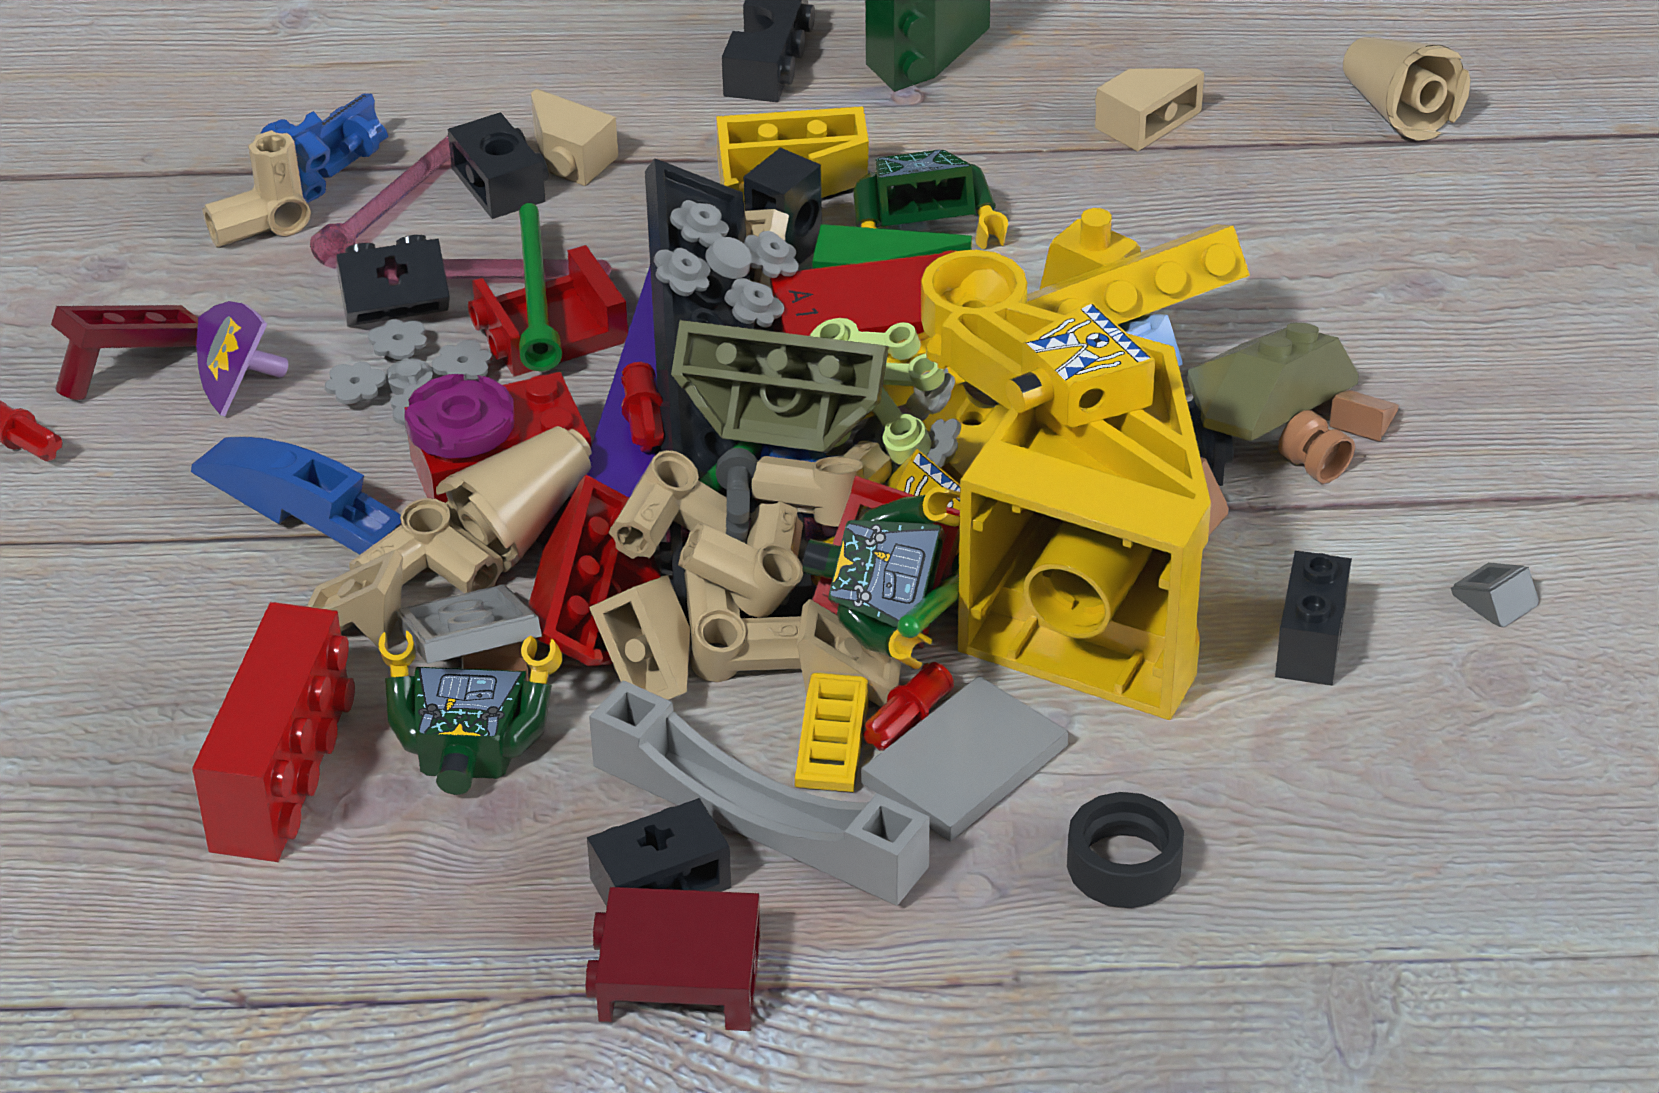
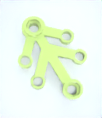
[810,318,945,464]

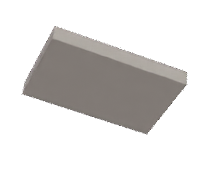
[396,584,542,664]
[861,676,1068,842]

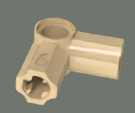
[202,130,311,248]
[752,441,892,527]
[609,450,727,559]
[349,498,503,593]
[678,501,803,618]
[685,570,801,682]

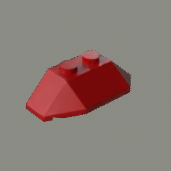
[528,475,661,666]

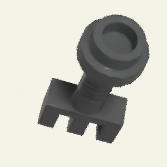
[716,448,758,544]

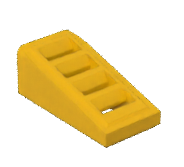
[795,673,868,792]

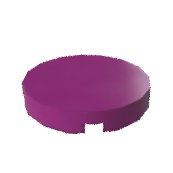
[404,374,514,458]

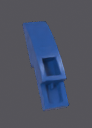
[191,437,402,555]

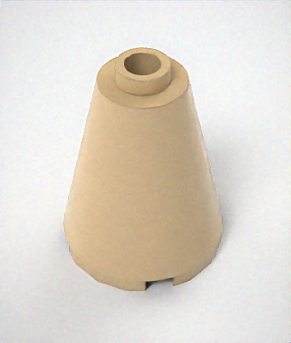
[1343,37,1471,141]
[436,426,592,572]

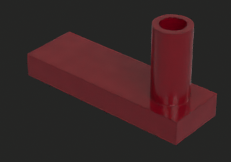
[51,305,198,400]

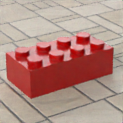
[192,602,355,862]

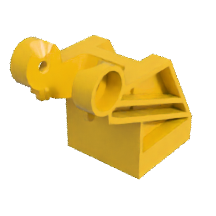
[921,249,1211,721]

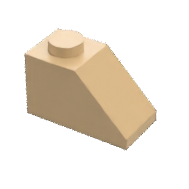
[1095,68,1204,152]
[531,89,618,186]
[589,575,690,700]

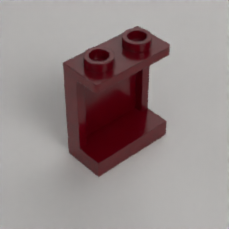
[585,887,761,1031]

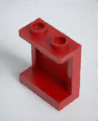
[468,245,628,377]

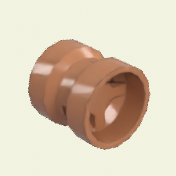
[1278,410,1355,484]

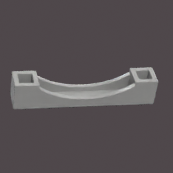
[589,680,930,906]

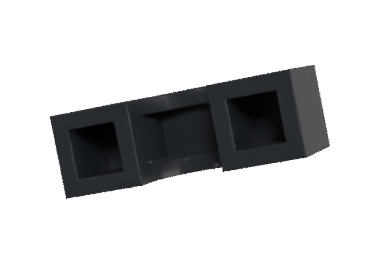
[722,0,815,102]

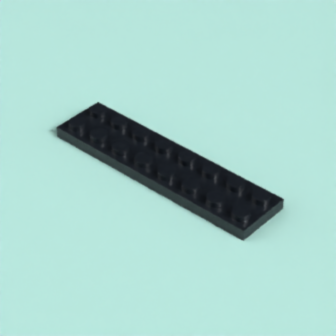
[645,158,758,514]

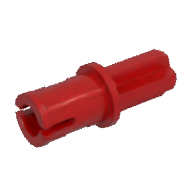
[621,361,664,453]
[0,400,63,461]
[863,662,954,751]

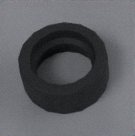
[1066,792,1184,908]

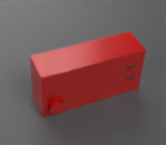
[770,250,955,341]

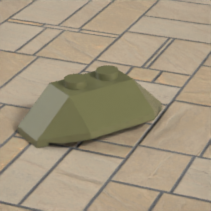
[671,320,889,453]
[1187,323,1359,441]

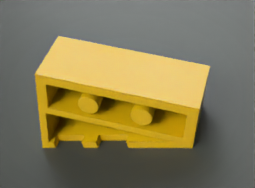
[716,106,869,211]

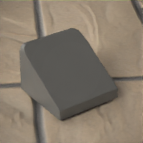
[1451,562,1539,627]

